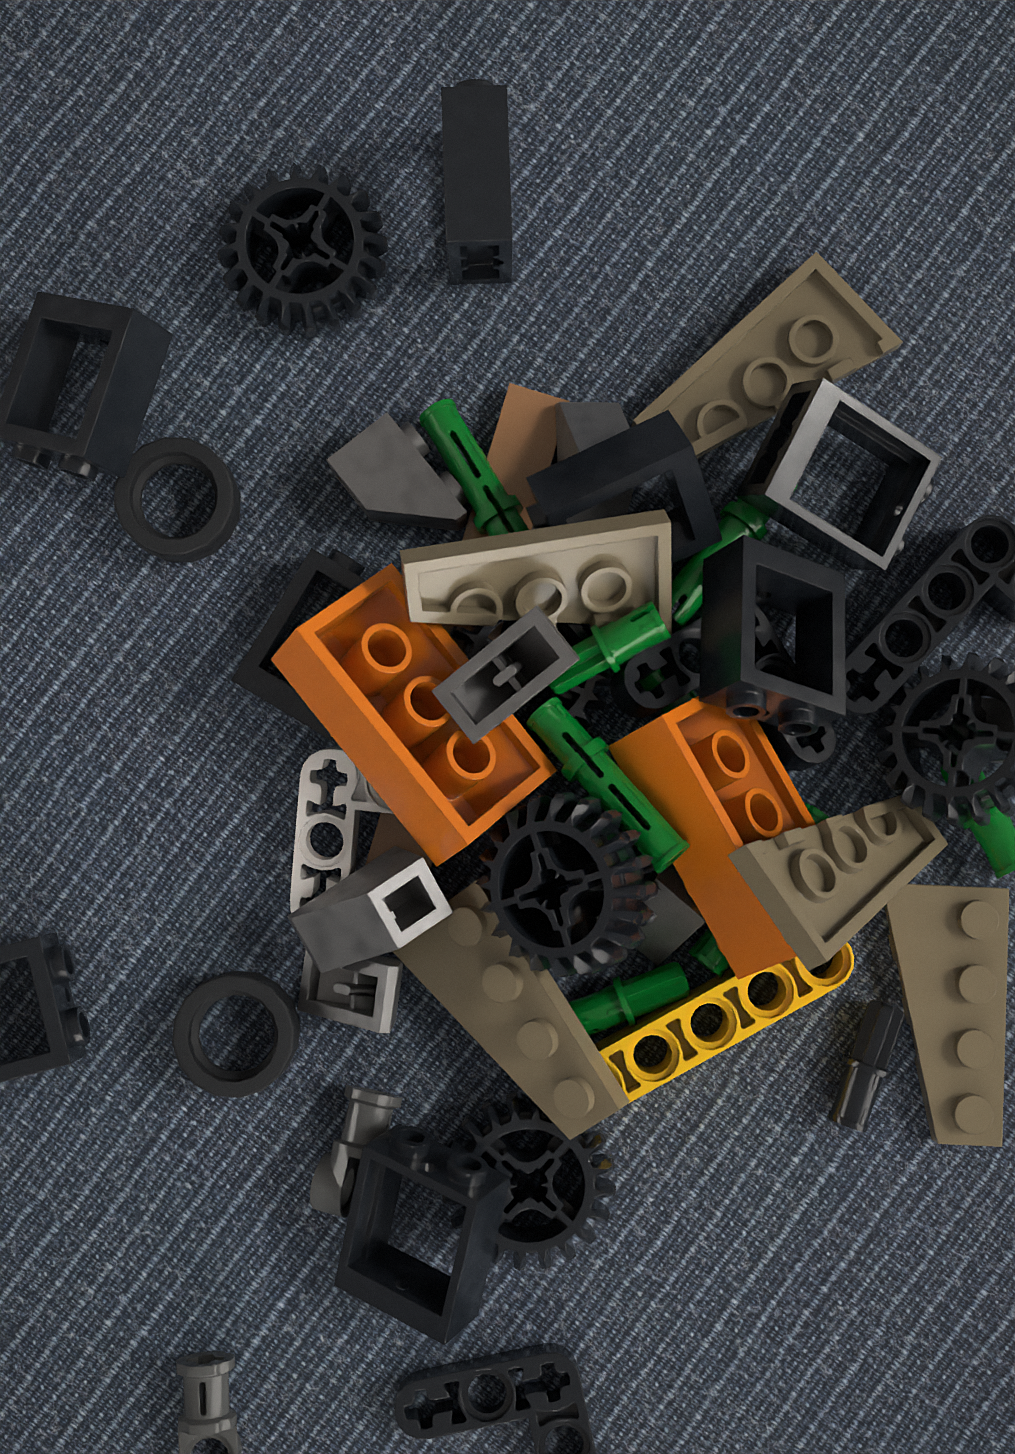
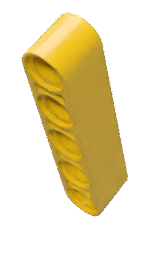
[594,942,854,1103]

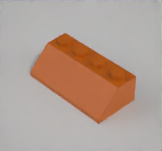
[271,563,557,867]
[609,696,816,980]

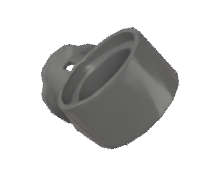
[310,1085,403,1218]
[176,1351,243,1454]

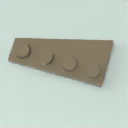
[631,252,903,458]
[399,509,672,635]
[727,795,948,971]
[392,879,630,1140]
[884,883,1009,1147]

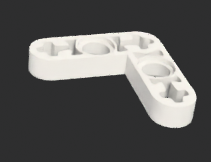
[290,747,394,913]

